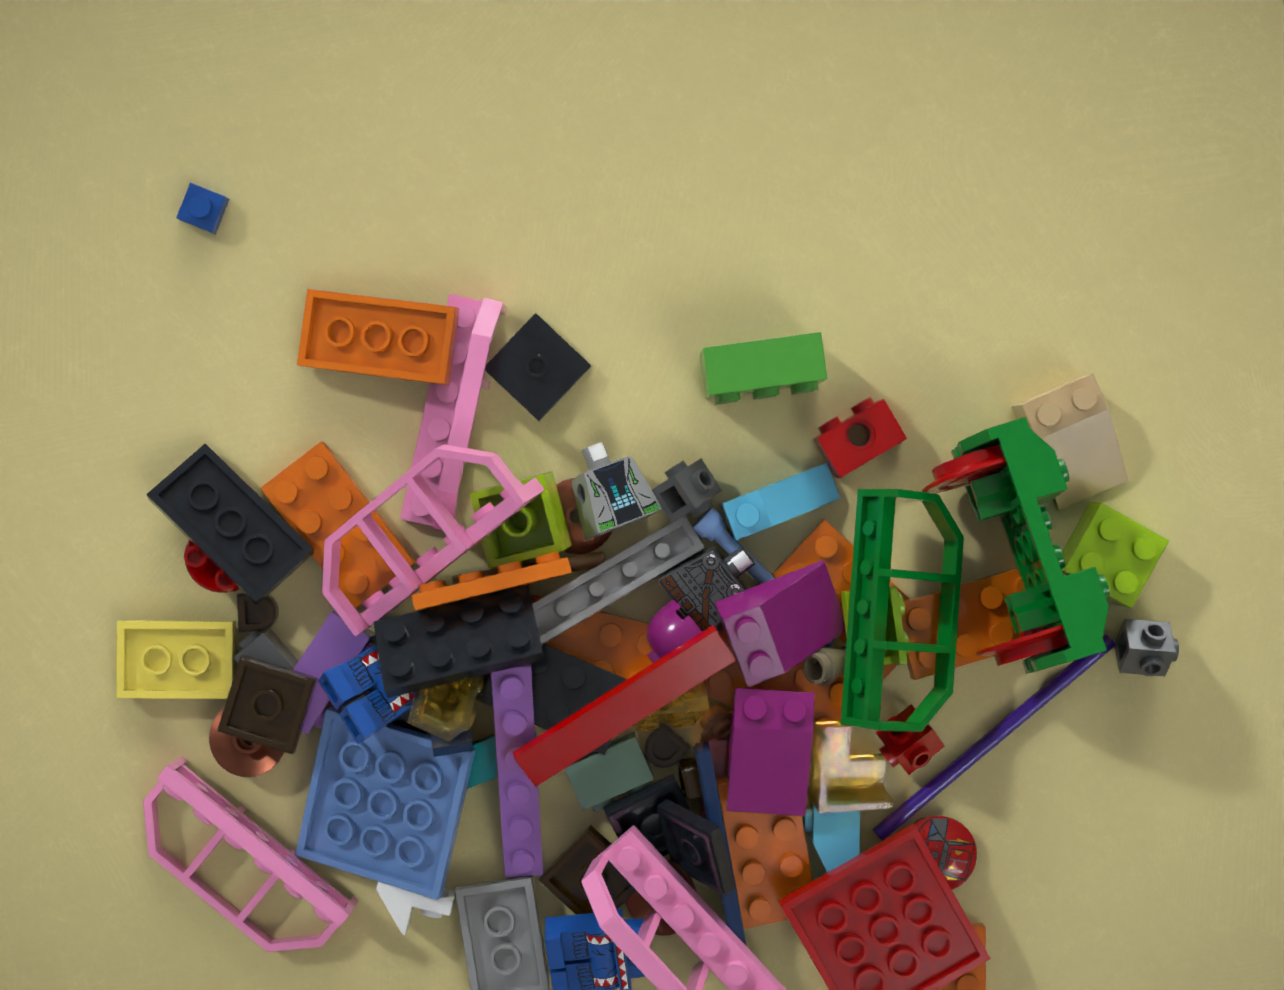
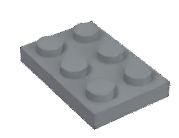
[455,876,550,990]

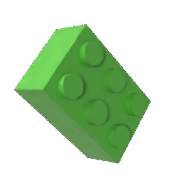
[700,332,827,405]

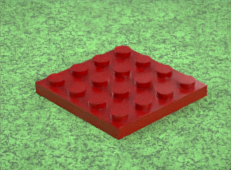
[779,823,991,990]

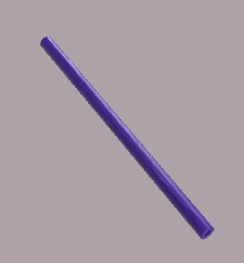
[872,634,1116,841]

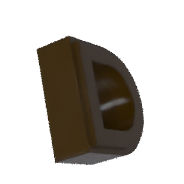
[237,593,279,632]
[645,720,691,768]
[678,757,702,799]

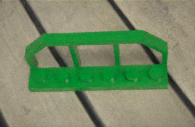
[840,489,964,732]

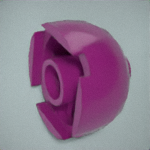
[647,599,702,663]

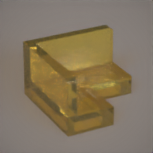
[807,721,894,814]

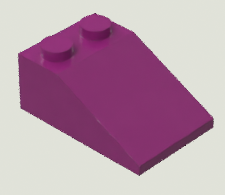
[714,560,846,687]
[726,688,815,816]

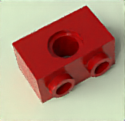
[813,397,907,478]

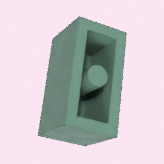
[565,731,654,811]

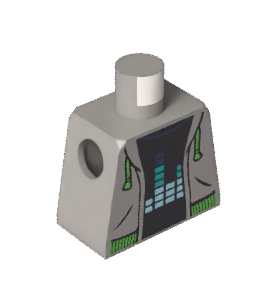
[572,442,662,541]

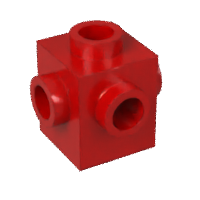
[875,704,945,775]

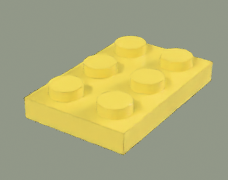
[116,620,236,699]

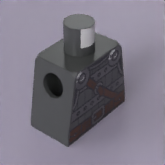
[658,546,755,632]

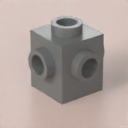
[652,458,722,523]
[1115,619,1179,677]

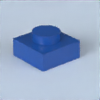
[176,182,230,235]

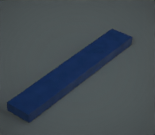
[693,741,746,945]

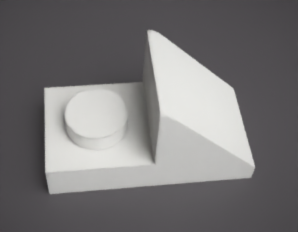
[376,882,456,936]

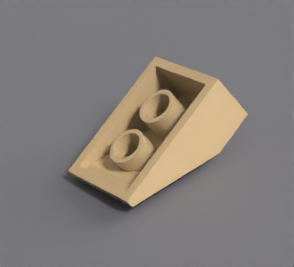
[1012,373,1128,511]

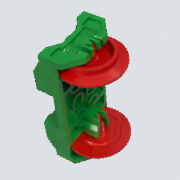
[921,417,1110,674]

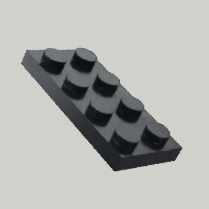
[146,444,314,606]
[373,584,545,698]
[462,644,627,755]

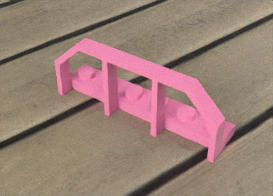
[400,294,507,530]
[322,444,545,637]
[143,756,359,952]
[581,825,787,990]

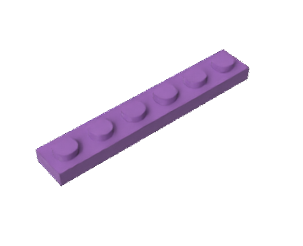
[491,663,543,877]

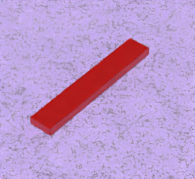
[513,625,736,787]

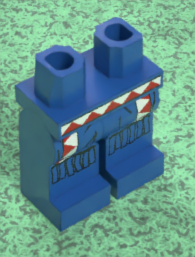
[318,645,435,745]
[545,909,645,990]

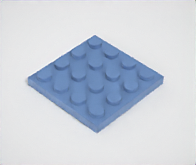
[295,706,476,900]

